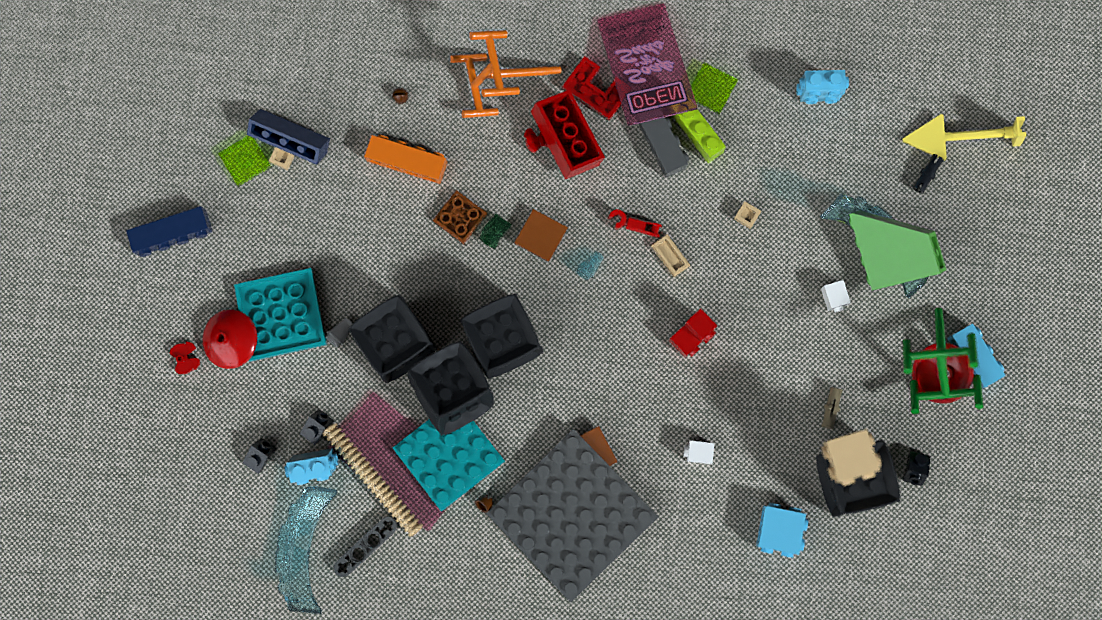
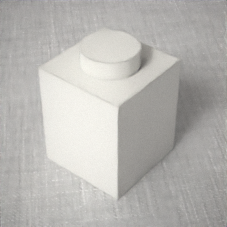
[821,280,851,313]
[684,441,714,465]

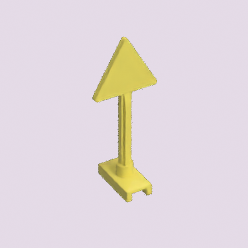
[902,114,1026,161]

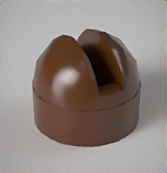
[392,88,409,104]
[475,495,493,513]

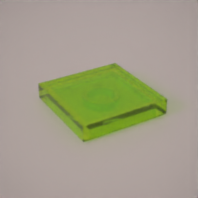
[686,62,738,115]
[218,135,272,187]

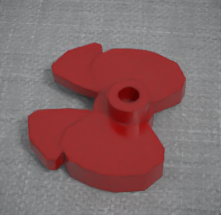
[523,128,549,153]
[169,342,200,374]

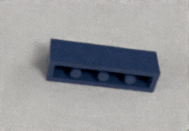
[247,109,330,165]
[126,206,213,257]

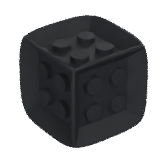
[460,293,544,379]
[348,295,437,383]
[408,341,494,435]
[816,440,901,517]

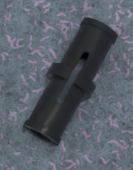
[912,154,944,194]

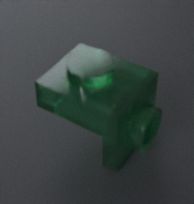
[479,214,512,249]

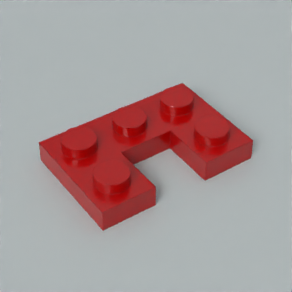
[562,56,632,121]

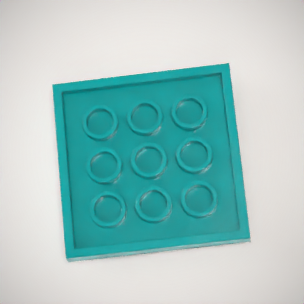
[234,268,327,362]
[393,419,505,512]

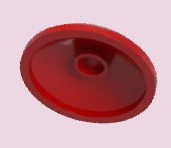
[203,309,257,369]
[912,343,974,404]

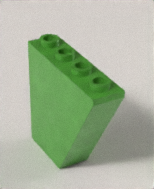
[849,210,946,291]

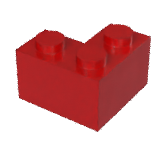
[669,308,717,358]

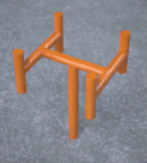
[450,30,561,118]

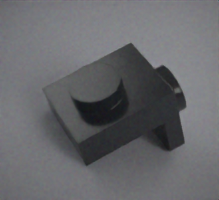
[300,410,334,445]
[242,438,277,474]
[903,450,931,486]

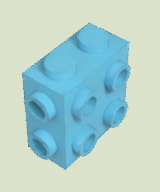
[796,70,849,104]
[285,448,339,485]
[756,503,808,558]

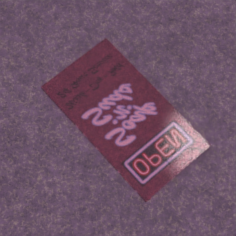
[597,3,698,126]
[327,392,448,531]

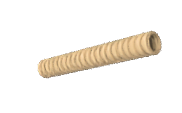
[323,423,423,537]

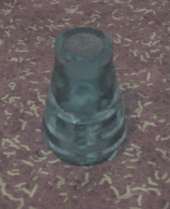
[576,251,604,281]

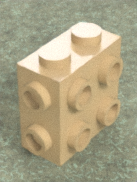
[821,429,881,486]

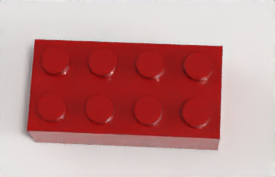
[531,89,605,180]

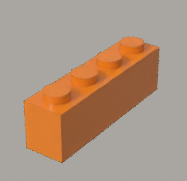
[364,134,448,184]

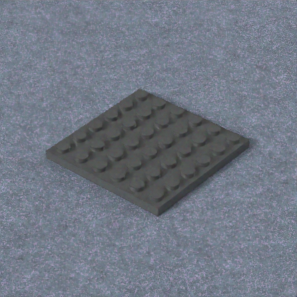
[486,429,659,603]

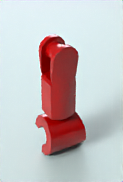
[608,209,662,238]

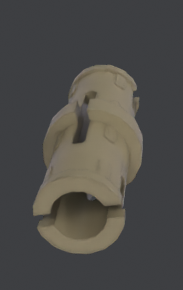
[821,387,843,430]

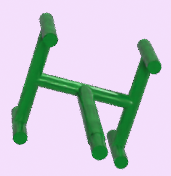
[902,308,984,414]

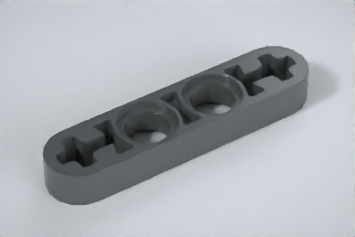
[334,517,398,577]

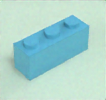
[947,324,1006,389]

